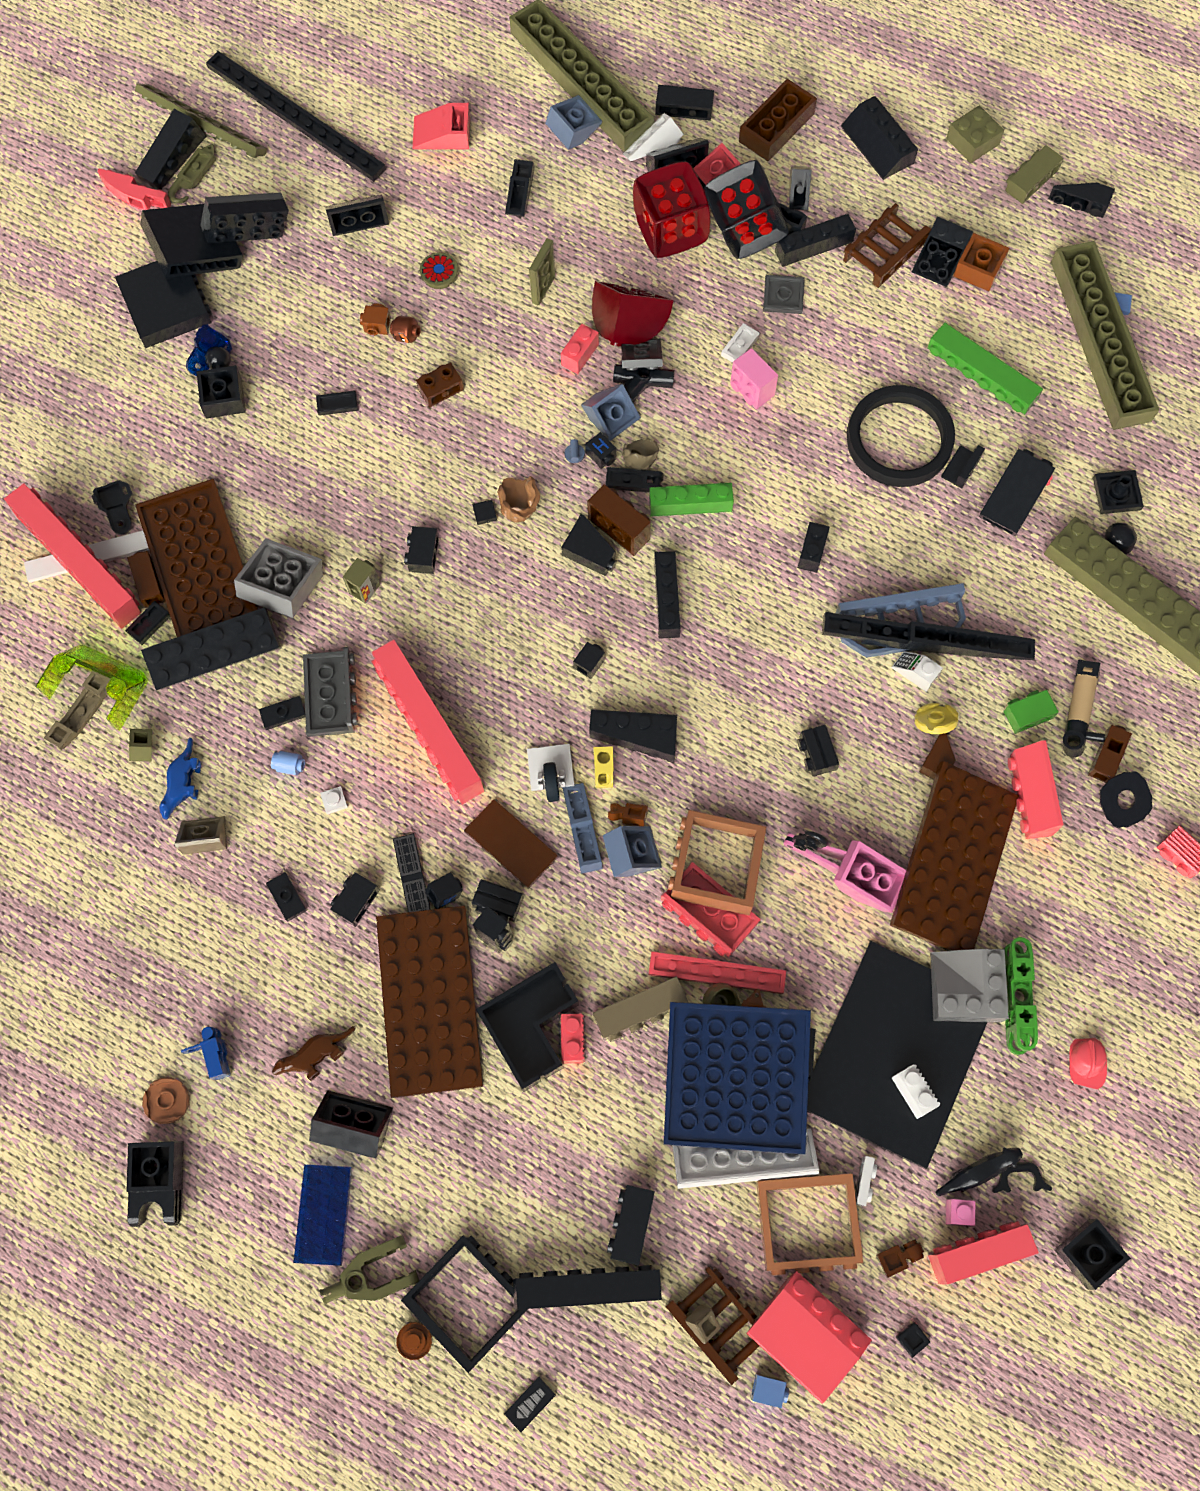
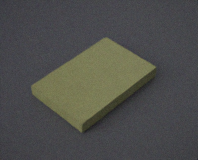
[529,238,556,306]

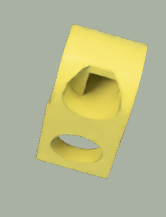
[593,746,614,788]

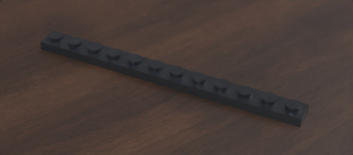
[206,51,386,182]

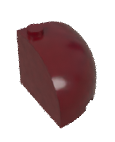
[592,281,674,347]

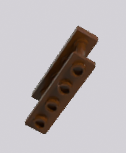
[843,203,931,288]
[665,1266,760,1385]

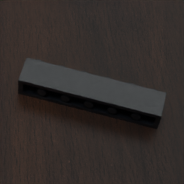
[513,1265,662,1310]

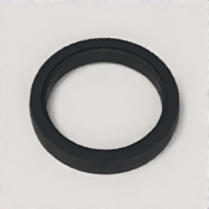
[847,385,955,487]

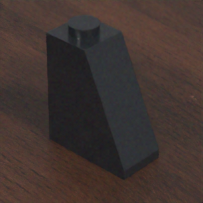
[561,514,617,576]

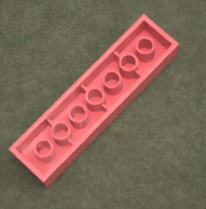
[4,483,141,629]
[371,640,484,804]

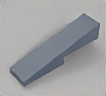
[562,783,603,874]

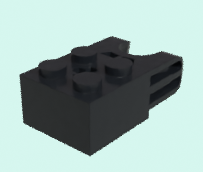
[126,1141,184,1227]

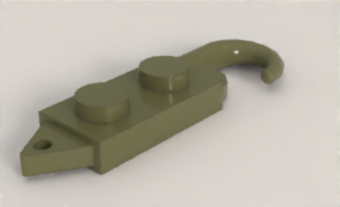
[168,144,215,204]

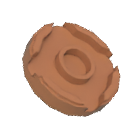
[142,1077,190,1124]

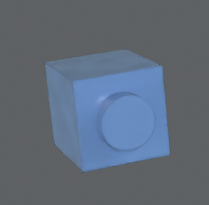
[751,1374,789,1408]

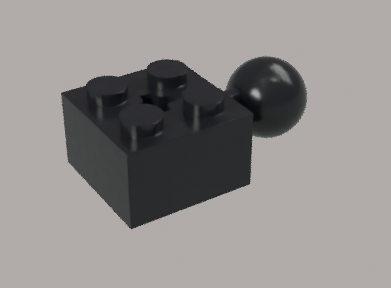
[196,346,246,419]

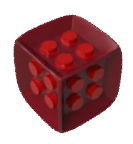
[633,162,710,258]

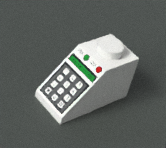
[891,651,943,692]

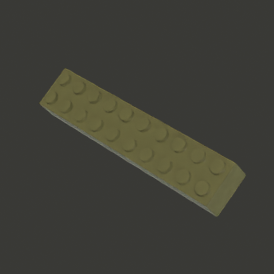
[509,0,654,152]
[1051,241,1159,430]
[1044,516,1200,675]

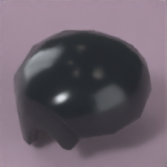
[1105,523,1137,554]

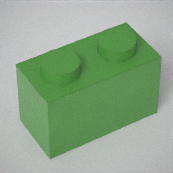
[1004,690,1059,734]

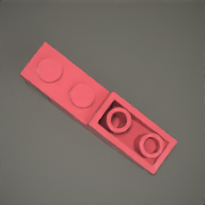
[97,168,171,210]

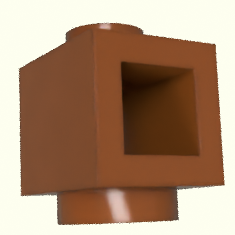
[360,303,391,336]

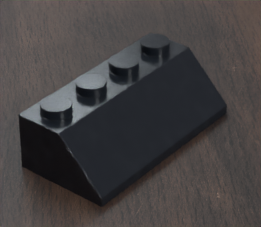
[841,96,918,180]

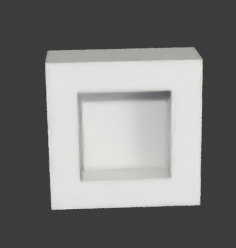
[320,786,348,815]

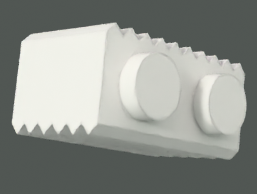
[892,1064,940,1119]

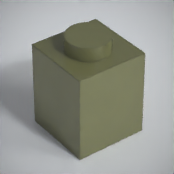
[129,729,152,762]

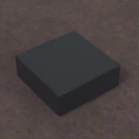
[472,500,497,525]
[896,1322,931,1358]

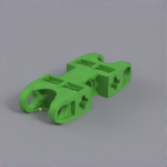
[1004,937,1038,1055]

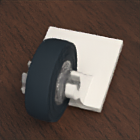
[527,744,575,802]

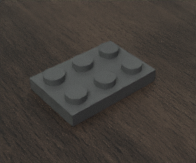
[621,338,663,370]

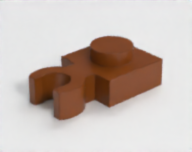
[608,803,648,826]

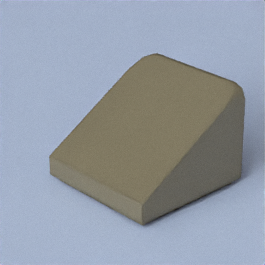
[685,1305,721,1344]

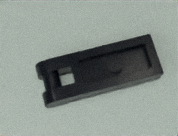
[605,467,664,492]

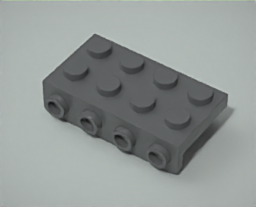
[303,647,358,737]

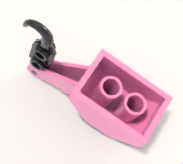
[783,831,906,913]

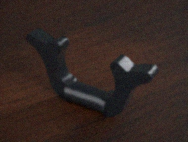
[992,1162,1052,1193]

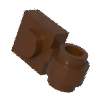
[876,1239,924,1278]

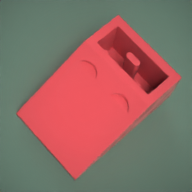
[412,103,470,149]

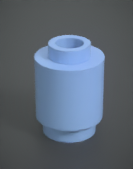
[271,751,305,775]

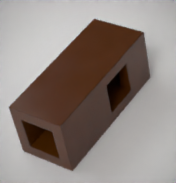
[127,551,166,608]
[1088,725,1132,783]

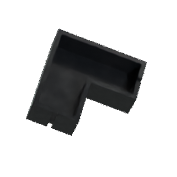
[476,962,579,1092]

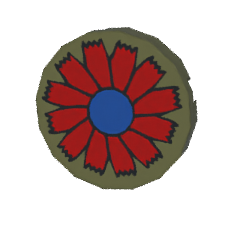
[420,252,459,289]

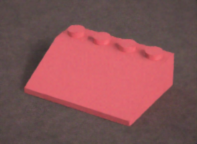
[747,1271,872,1404]

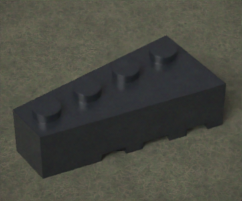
[135,108,207,190]
[589,710,677,763]

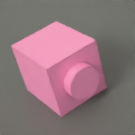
[946,1199,975,1227]

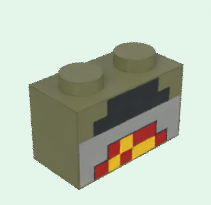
[343,558,380,604]

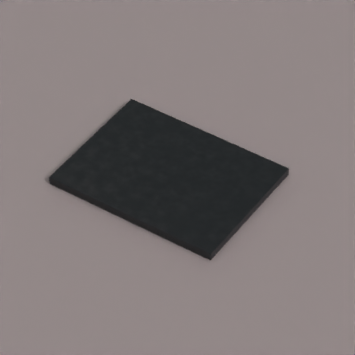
[807,941,987,1169]

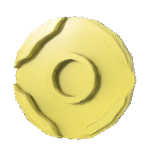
[915,703,958,734]

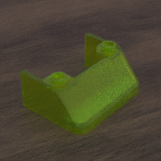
[35,645,148,731]

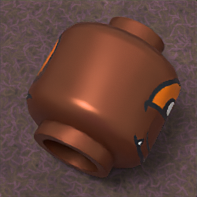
[390,316,421,343]

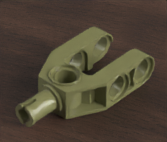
[320,1235,420,1305]

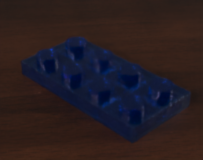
[293,1164,352,1266]

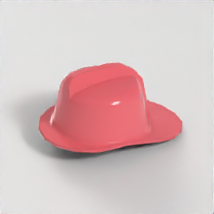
[1069,1038,1107,1090]

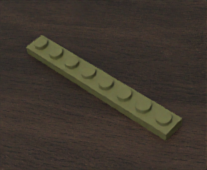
[135,83,268,158]

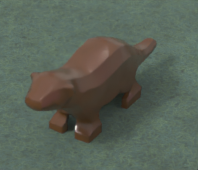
[272,1026,356,1081]

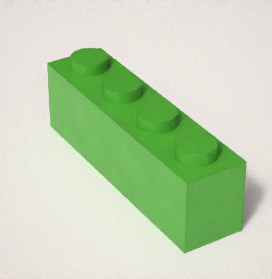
[649,483,734,517]

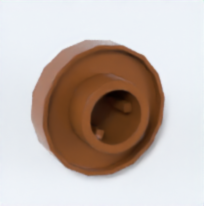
[396,1322,433,1360]

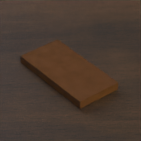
[464,799,558,889]

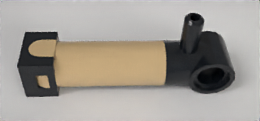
[1063,660,1105,758]

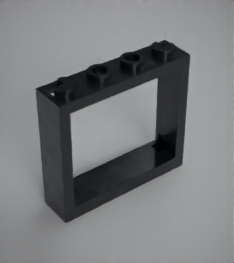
[401,1235,528,1373]

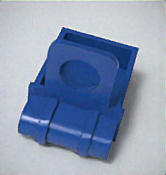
[181,1027,231,1080]

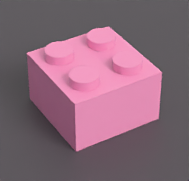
[730,348,778,409]

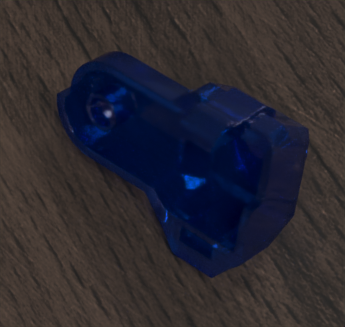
[186,324,232,376]

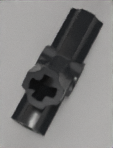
[613,364,675,403]

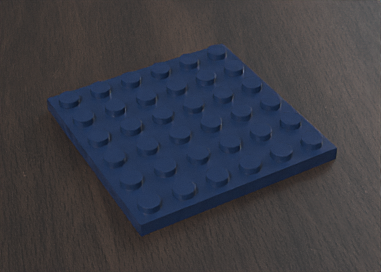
[663,1002,811,1154]

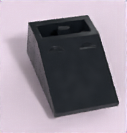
[912,216,973,287]

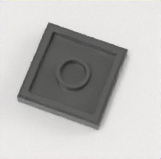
[763,275,805,314]

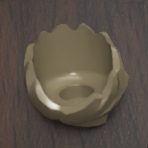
[622,438,659,470]

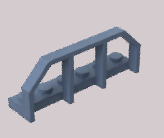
[836,583,966,658]

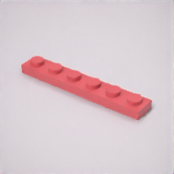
[648,952,786,994]

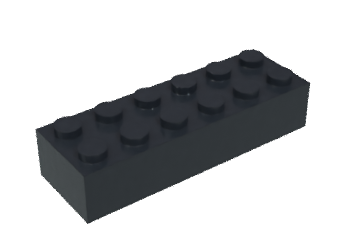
[141,607,281,690]

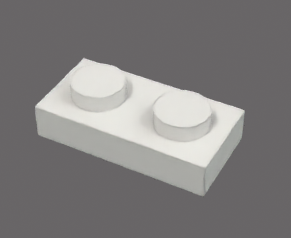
[721,323,760,363]
[855,1156,877,1207]

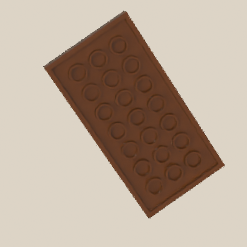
[135,478,258,637]
[890,761,1019,951]
[376,906,483,1098]

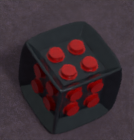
[704,160,789,259]

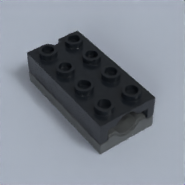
[201,192,289,243]

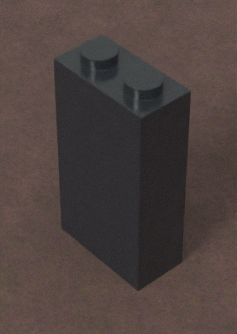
[979,448,1055,537]

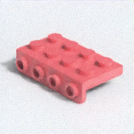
[661,862,761,958]

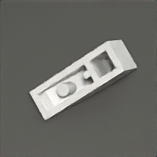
[623,113,684,161]

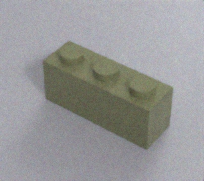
[1005,145,1064,204]

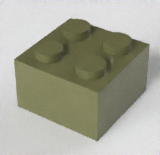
[946,105,1004,163]

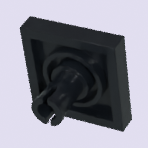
[1093,470,1144,514]

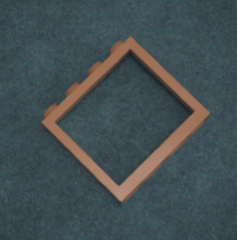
[668,810,766,916]
[756,1173,863,1275]

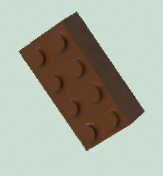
[739,79,817,161]

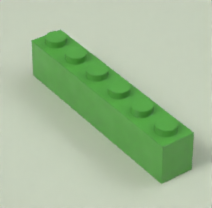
[927,323,1043,415]

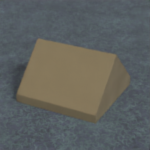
[174,816,227,855]

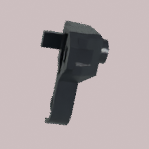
[92,480,133,535]

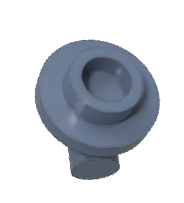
[565,439,585,463]

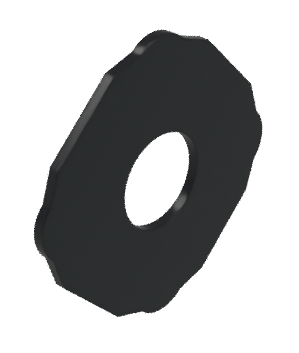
[1100,771,1152,828]

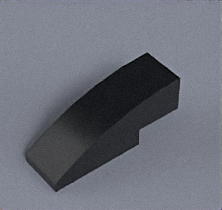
[505,159,535,217]

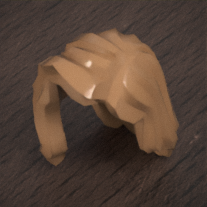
[497,476,540,523]

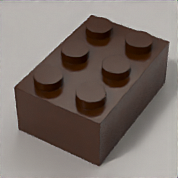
[587,485,651,556]

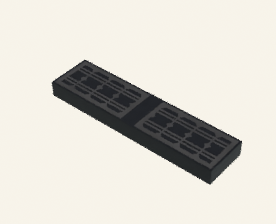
[393,833,431,912]

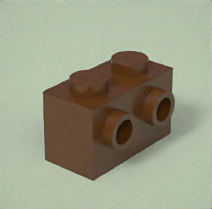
[416,362,464,408]

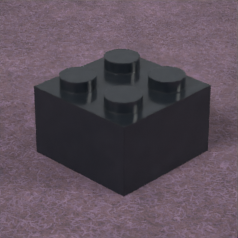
[1054,1219,1131,1290]

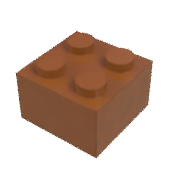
[953,233,1010,291]

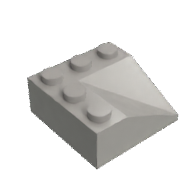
[234,538,323,618]
[930,949,1009,1022]

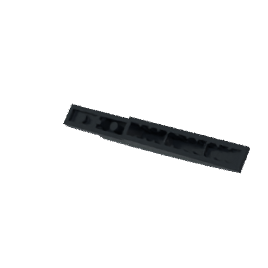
[822,612,1035,660]

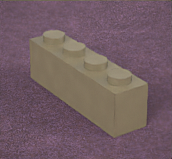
[593,976,688,1042]

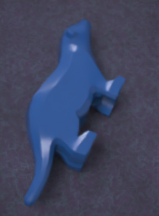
[159,737,201,820]

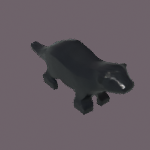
[935,1147,1023,1196]

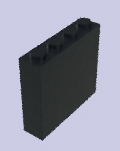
[140,204,243,278]
[115,261,212,349]

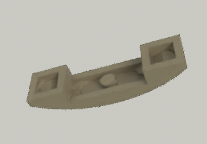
[44,668,113,749]

